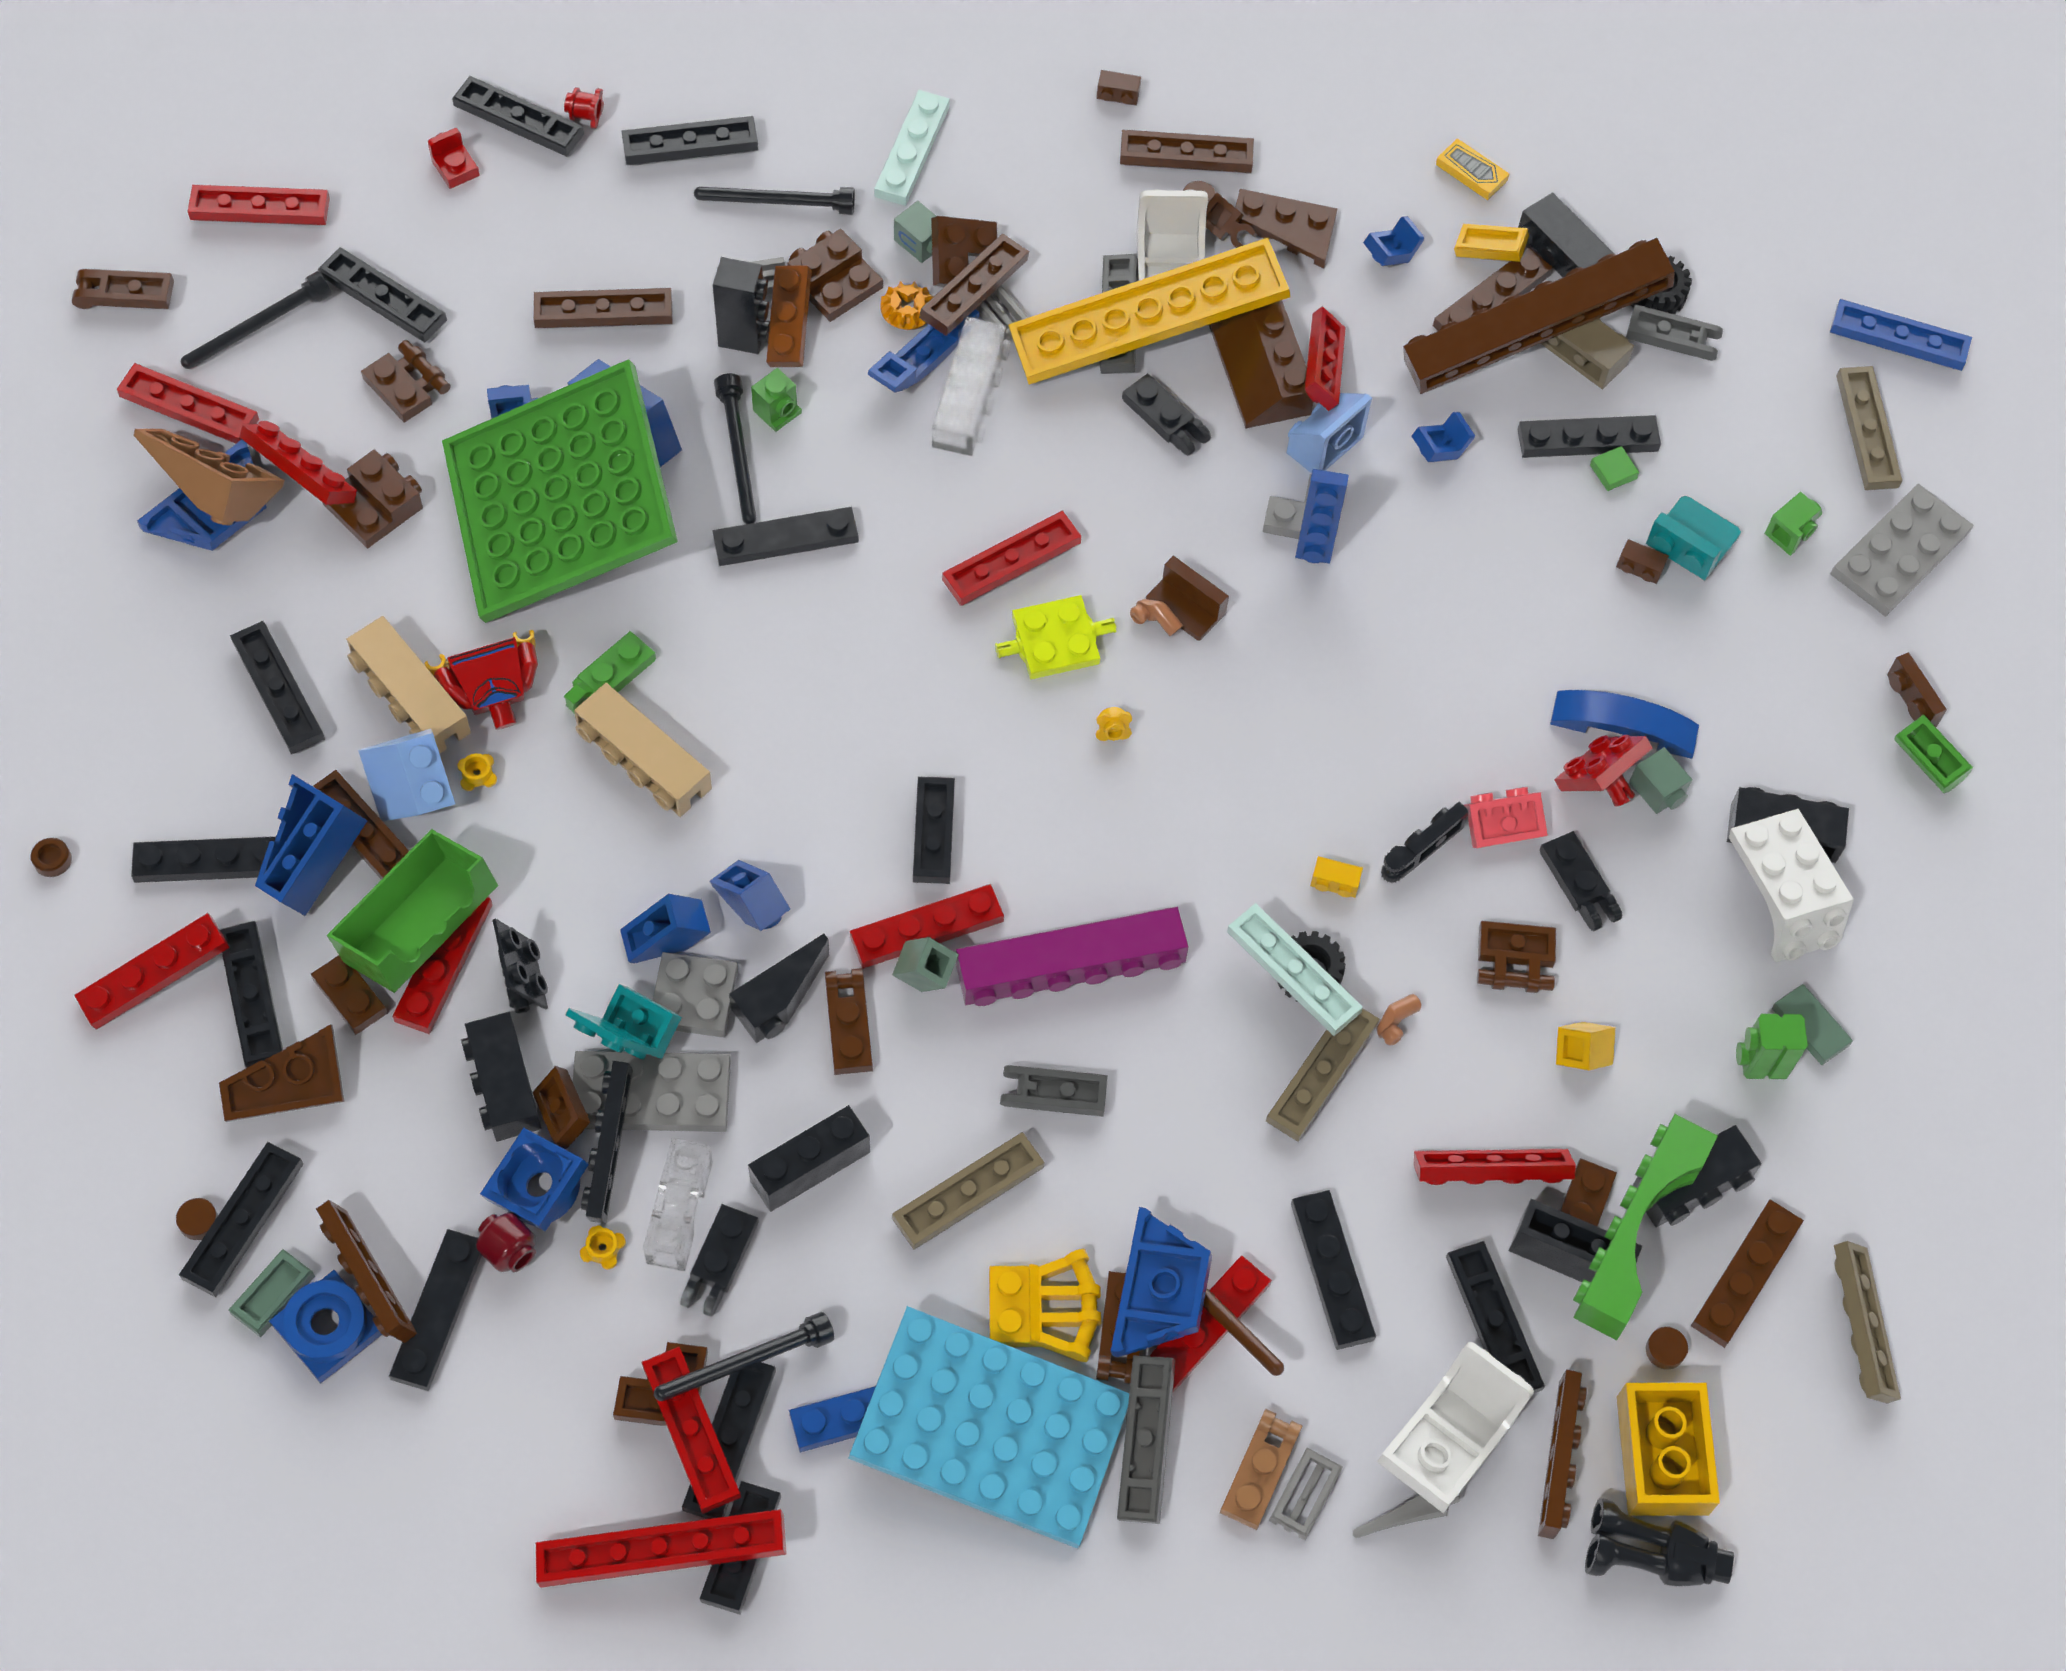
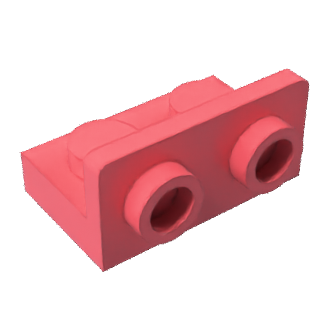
[1464,787,1548,848]

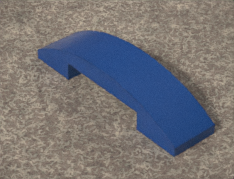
[868,309,980,393]
[1550,690,1699,759]

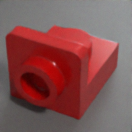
[428,128,480,189]

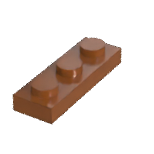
[766,265,812,367]

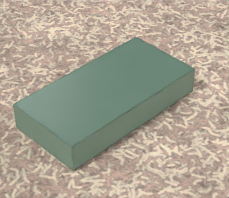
[1772,984,1853,1066]
[228,1249,315,1337]

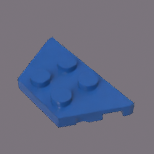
[137,440,267,551]
[1111,1207,1212,1357]

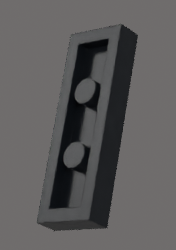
[913,777,955,884]
[699,1481,781,1615]

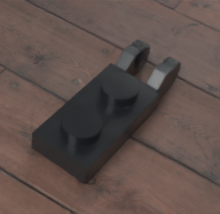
[1122,373,1211,456]
[1381,801,1468,884]
[1539,831,1623,931]
[680,1204,759,1317]

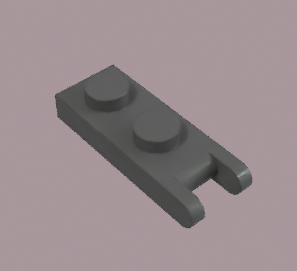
[1626,304,1723,361]
[1000,1065,1108,1117]

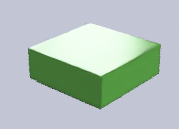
[1590,446,1639,491]

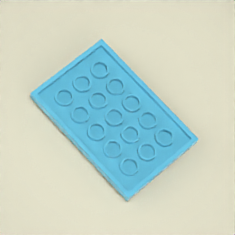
[848,1306,1129,1549]

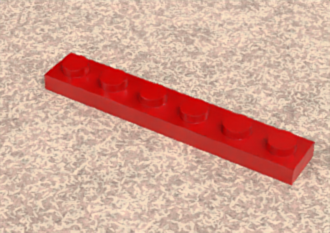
[535,1509,786,1588]

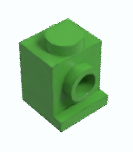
[751,368,802,432]
[1764,491,1822,556]

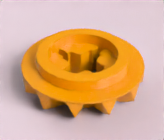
[880,281,933,330]

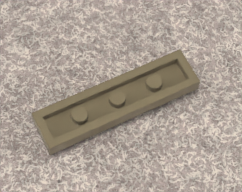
[1836,366,1903,490]
[1266,1008,1380,1142]
[892,1132,1045,1250]
[1834,1241,1901,1404]

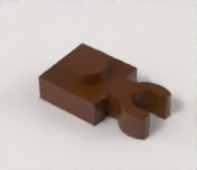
[1205,192,1258,248]

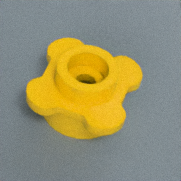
[1096,707,1132,741]
[457,753,497,791]
[580,1225,626,1270]

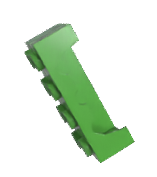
[327,829,498,993]

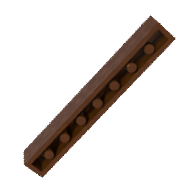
[1403,238,1675,394]

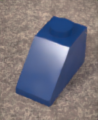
[709,860,790,931]
[620,893,711,964]

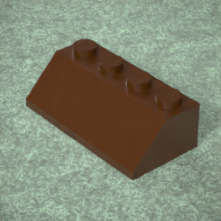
[1209,300,1314,429]

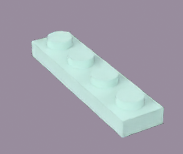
[874,90,950,206]
[1227,903,1363,1036]

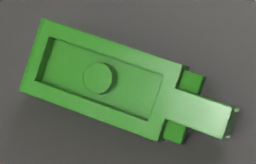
[564,631,656,714]

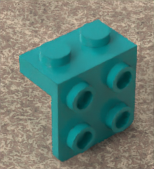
[1646,496,1741,581]
[565,984,682,1060]

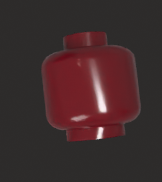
[476,1213,536,1273]

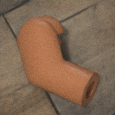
[1130,599,1184,637]
[1377,994,1421,1045]

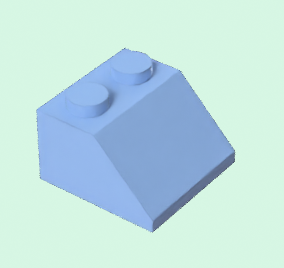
[1287,393,1372,473]
[358,728,455,821]

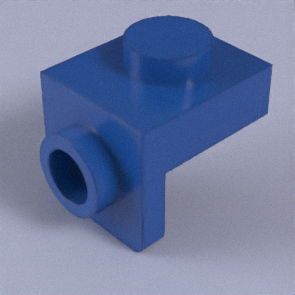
[1363,216,1425,266]
[487,385,538,418]
[1411,412,1475,462]

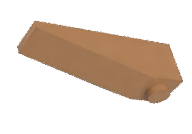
[133,429,285,525]

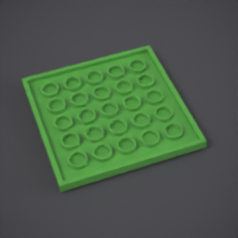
[442,359,678,623]

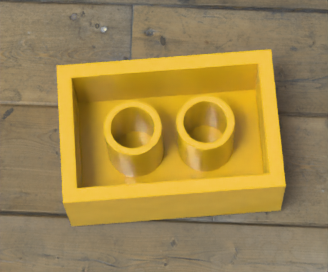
[1616,1383,1720,1516]

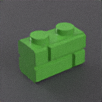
[1736,1014,1808,1079]

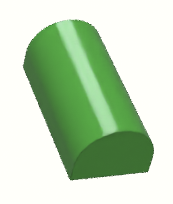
[1894,714,1973,793]

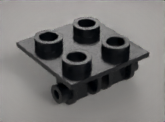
[492,918,548,1014]

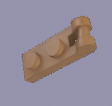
[1220,1408,1303,1530]

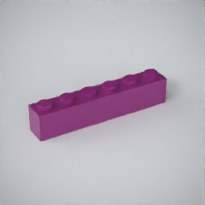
[956,907,1189,1006]

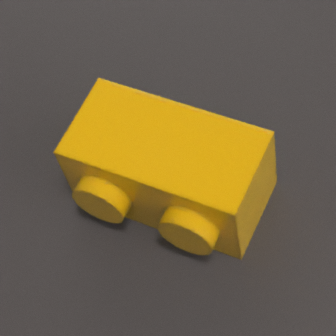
[1310,856,1363,898]

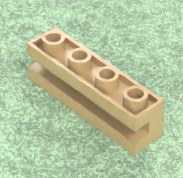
[346,616,471,754]
[574,683,712,817]

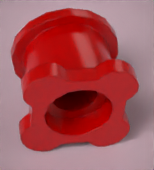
[564,87,604,129]

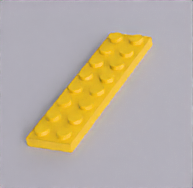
[1008,237,1290,385]

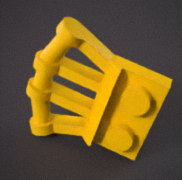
[989,1249,1101,1362]

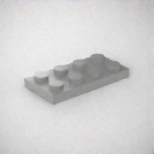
[1830,484,1974,617]
[573,1051,730,1132]

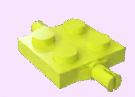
[995,595,1116,680]

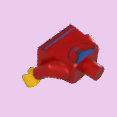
[424,630,538,730]

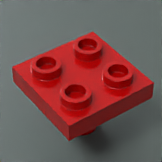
[1554,735,1653,807]

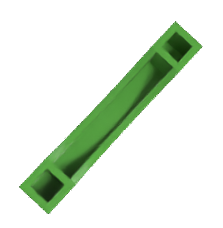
[1573,1114,1718,1341]

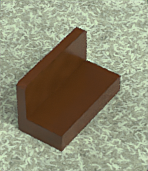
[1146,555,1229,641]

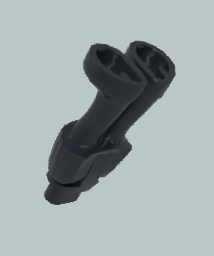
[1585,1498,1734,1586]

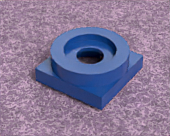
[480,1128,589,1232]
[269,1270,382,1384]

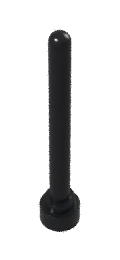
[694,187,855,215]
[180,271,332,369]
[714,373,756,524]
[654,1312,834,1401]

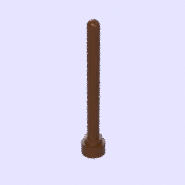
[1203,1288,1284,1376]

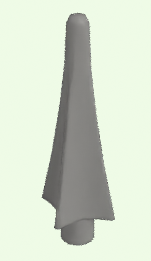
[1353,1495,1460,1538]

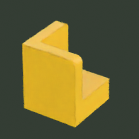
[1556,1022,1615,1071]

